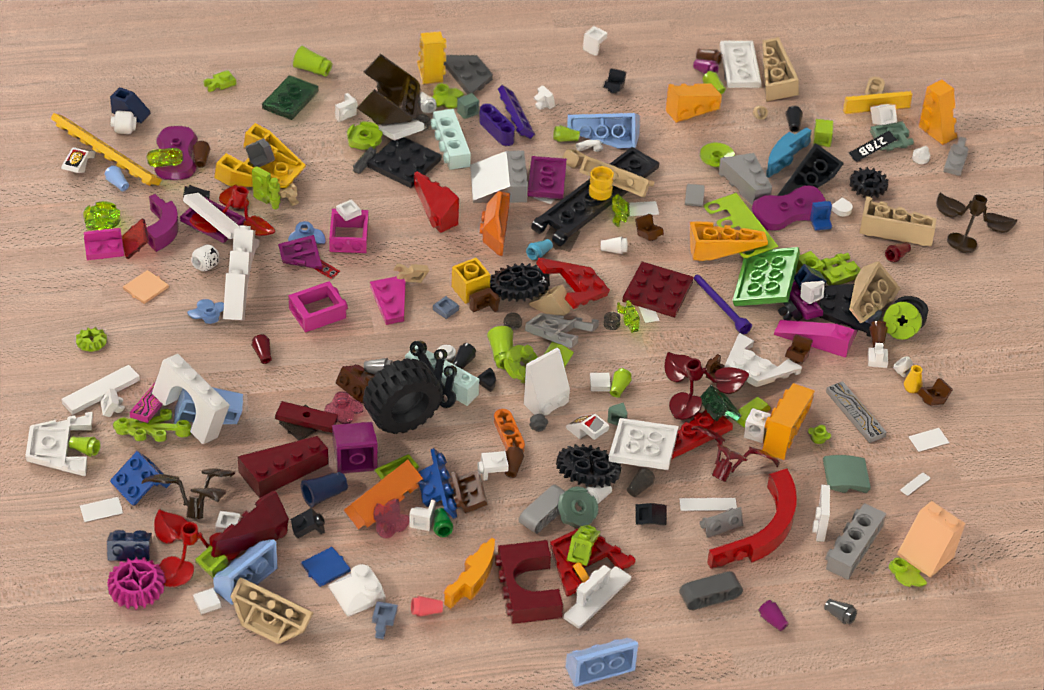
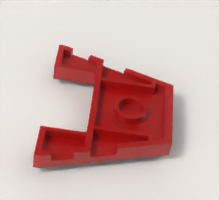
[536,258,610,309]
[550,528,636,597]

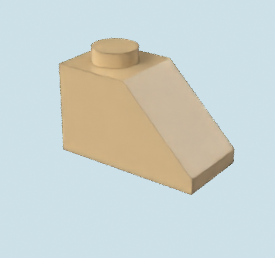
[528,285,571,316]

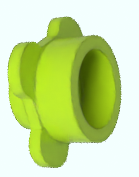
[808,425,831,444]

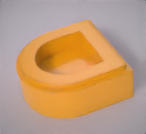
[573,562,589,583]

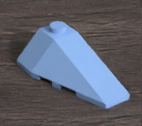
[567,113,640,149]

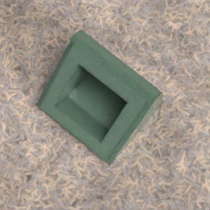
[607,402,628,426]

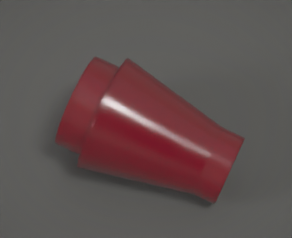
[885,242,911,262]
[251,334,272,364]

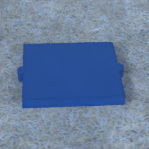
[301,547,351,587]

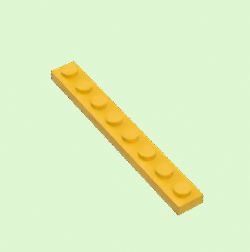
[51,113,162,186]

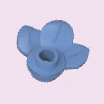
[288,221,325,244]
[187,299,224,324]

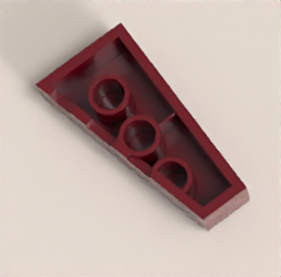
[237,436,329,498]

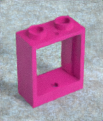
[329,209,369,253]
[288,281,348,333]

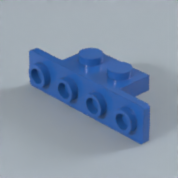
[418,448,458,519]

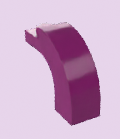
[144,194,179,252]

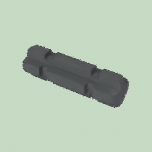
[353,147,377,174]

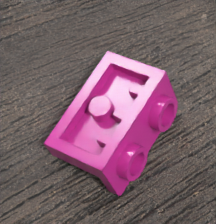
[83,228,124,260]

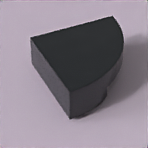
[477,368,496,392]

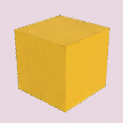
[451,258,491,304]

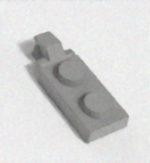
[943,137,968,176]

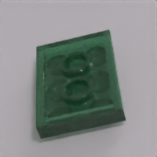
[262,75,319,120]

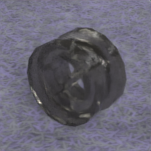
[603,312,621,330]

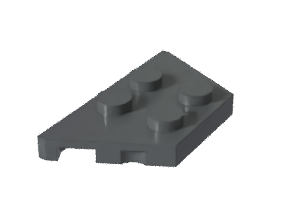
[443,55,493,95]

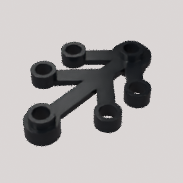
[410,340,457,408]

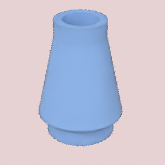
[105,165,129,191]

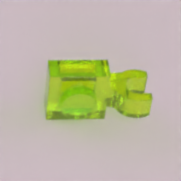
[612,194,630,227]
[617,300,640,333]

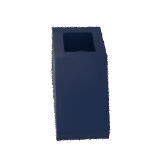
[110,87,151,124]

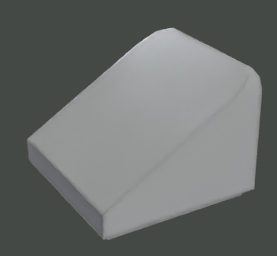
[685,184,705,207]

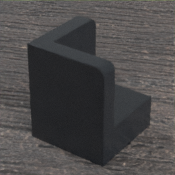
[636,503,667,525]

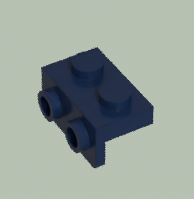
[107,530,152,561]

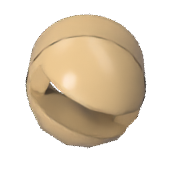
[753,105,768,120]

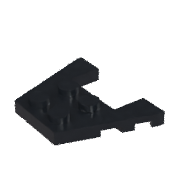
[819,284,871,337]

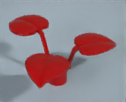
[189,185,275,236]
[154,509,241,587]

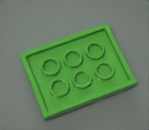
[732,247,800,306]

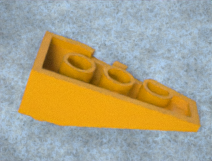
[689,221,768,261]

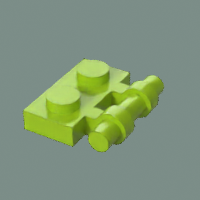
[252,166,281,210]
[821,253,861,286]

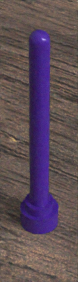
[694,274,752,335]

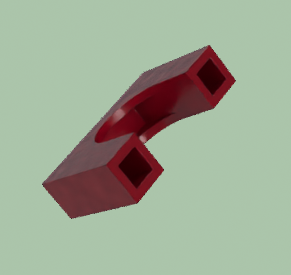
[494,540,563,624]

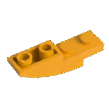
[444,538,495,609]

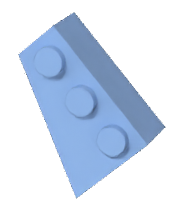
[174,387,243,424]

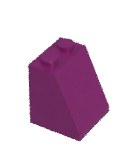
[332,422,378,474]

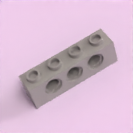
[825,503,886,580]

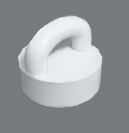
[912,146,930,164]
[893,356,913,378]

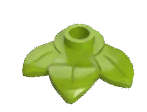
[432,83,464,109]
[889,558,927,587]

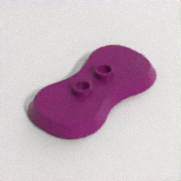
[154,126,198,180]
[752,186,826,231]

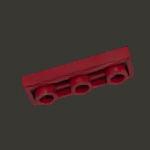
[275,401,338,433]

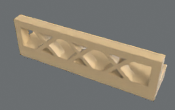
[579,155,655,197]

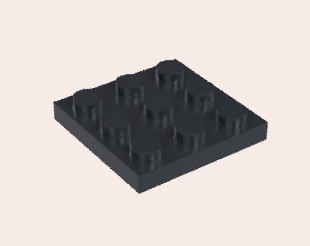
[367,137,442,188]

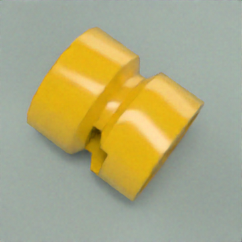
[589,166,614,201]

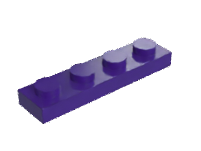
[498,84,535,139]

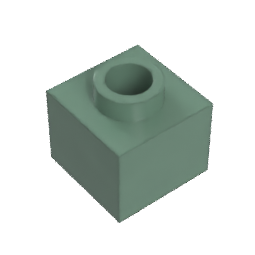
[457,93,479,119]

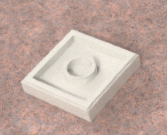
[379,119,425,140]

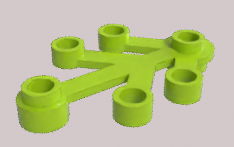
[113,409,191,442]

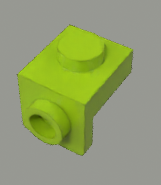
[195,545,229,578]

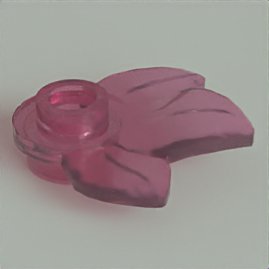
[324,391,363,424]
[373,499,410,538]

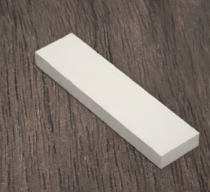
[183,193,239,239]
[61,365,140,415]

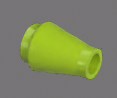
[702,71,726,95]
[553,125,580,142]
[610,368,632,398]
[69,436,101,457]

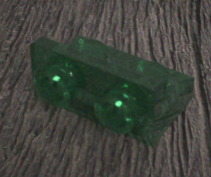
[700,385,742,421]

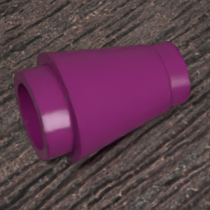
[693,59,719,74]
[758,600,789,631]

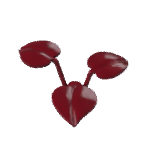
[664,352,749,420]
[691,426,780,482]

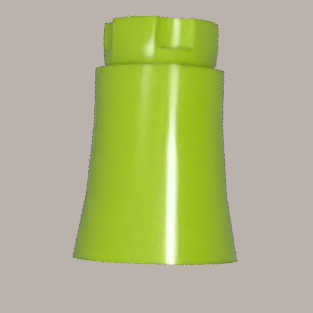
[293,45,333,77]
[487,326,513,370]

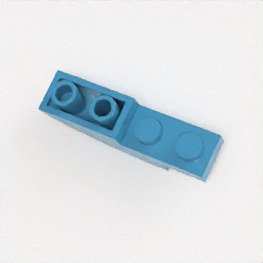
[766,127,811,178]

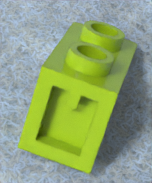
[567,525,601,566]

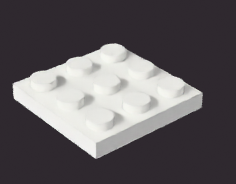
[609,418,679,470]

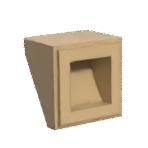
[563,149,585,169]

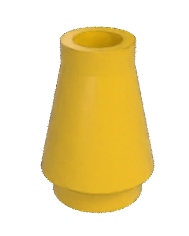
[904,365,923,393]

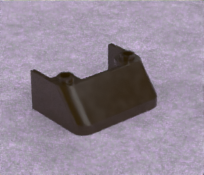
[357,53,421,125]

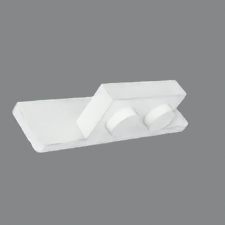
[564,565,631,629]

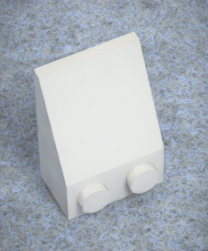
[524,348,570,415]

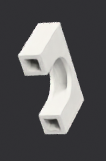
[152,354,230,444]

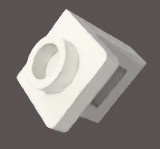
[335,93,358,122]
[477,451,508,481]

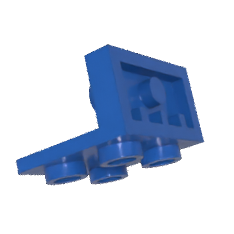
[110,451,170,506]

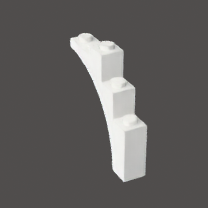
[223,226,259,320]

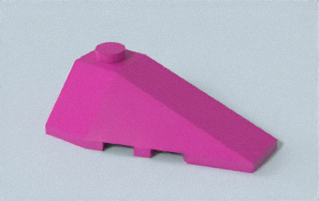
[774,320,857,358]

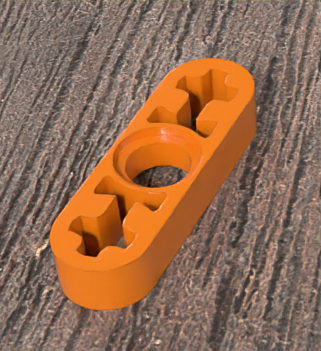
[494,409,525,453]

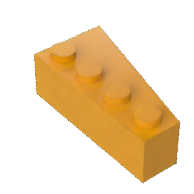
[762,383,815,460]

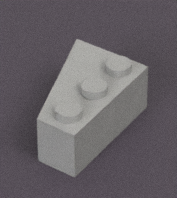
[719,153,772,205]

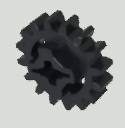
[849,167,889,198]

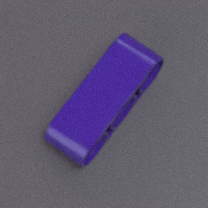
[479,104,515,146]

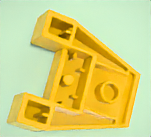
[214,123,306,188]

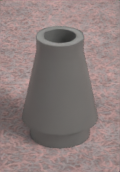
[824,599,857,624]

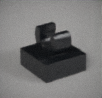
[778,299,803,321]

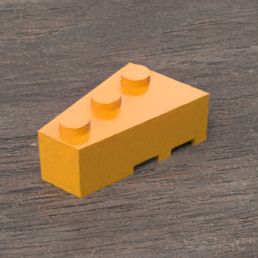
[666,84,722,122]

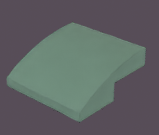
[823,455,871,493]

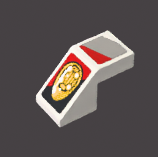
[61,147,95,173]
[566,414,609,440]

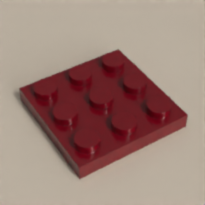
[622,261,694,318]

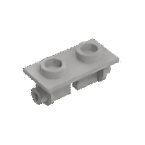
[700,507,743,538]

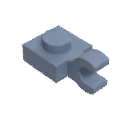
[372,601,398,639]

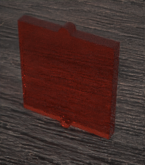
[122,218,149,259]

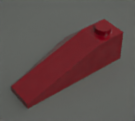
[211,490,289,558]

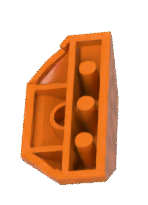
[480,191,510,256]

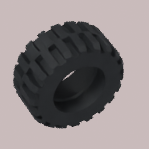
[363,358,443,434]

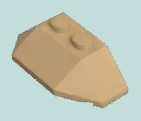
[230,577,313,644]

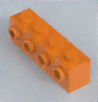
[344,459,423,529]

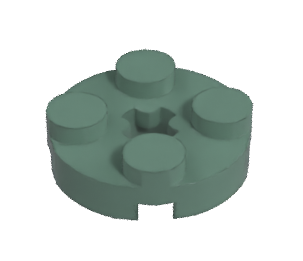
[558,486,598,528]

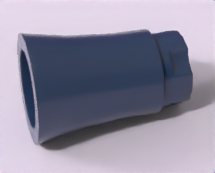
[301,472,348,508]

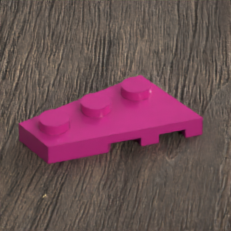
[370,276,406,325]

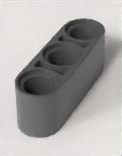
[679,571,743,610]

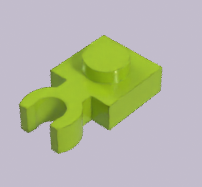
[203,70,236,92]

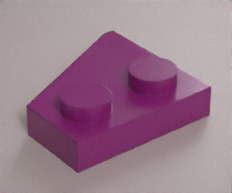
[278,235,323,269]

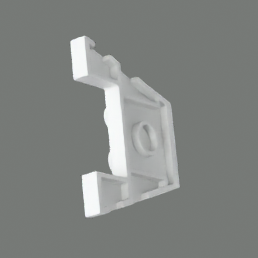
[724,333,802,387]
[26,412,93,476]

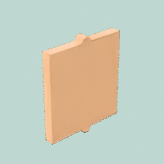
[123,270,169,304]

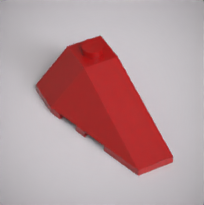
[414,172,459,233]

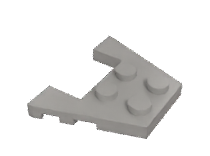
[525,313,599,348]

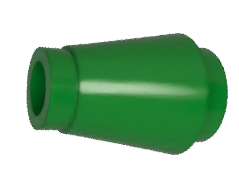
[433,508,454,537]

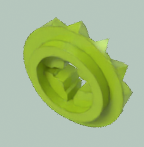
[76,327,107,352]

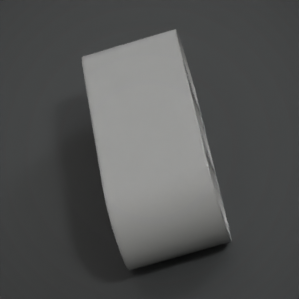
[519,484,565,534]

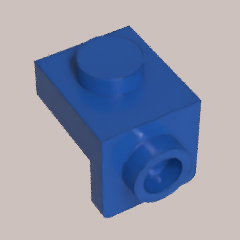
[810,201,832,230]

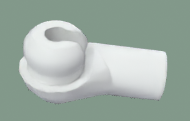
[576,140,603,152]

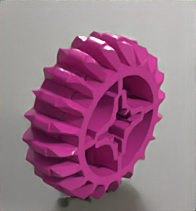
[107,557,165,610]

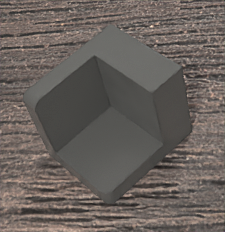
[245,138,275,167]

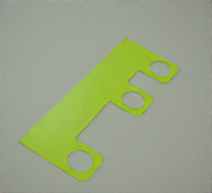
[704,193,779,258]

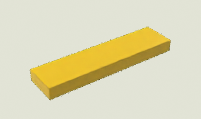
[843,91,912,114]

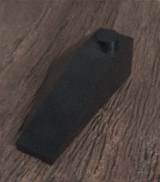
[777,143,844,196]

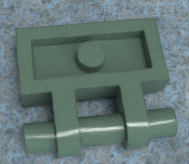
[870,121,914,151]

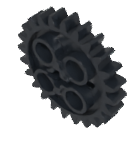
[490,263,550,302]
[556,444,622,488]

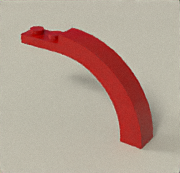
[707,468,797,569]

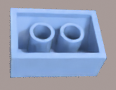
[213,540,278,605]
[565,638,638,687]

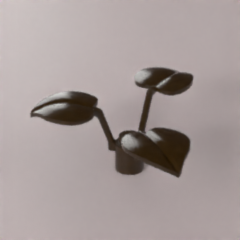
[936,192,1018,253]
[141,468,235,519]

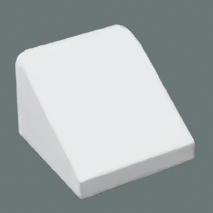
[801,281,825,304]

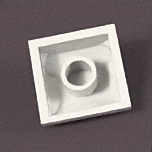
[329,564,385,617]

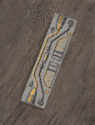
[826,381,887,443]

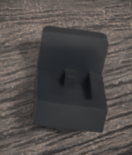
[603,68,627,93]
[291,508,325,538]

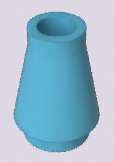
[526,239,553,260]

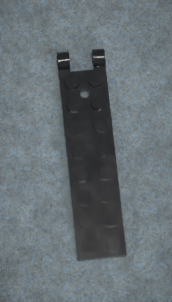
[531,147,660,247]

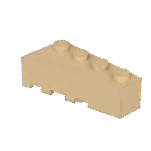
[763,37,799,102]
[859,196,937,246]

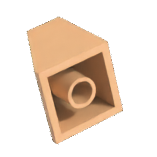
[897,501,965,578]

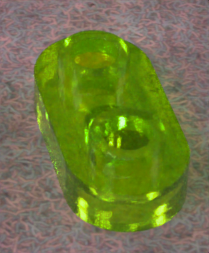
[147,148,183,167]

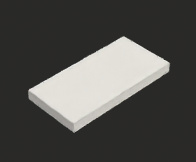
[719,41,762,88]

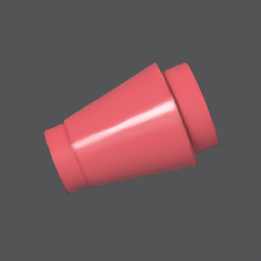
[411,596,443,617]

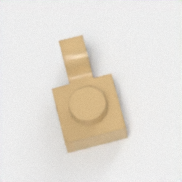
[278,182,299,206]
[393,264,429,283]

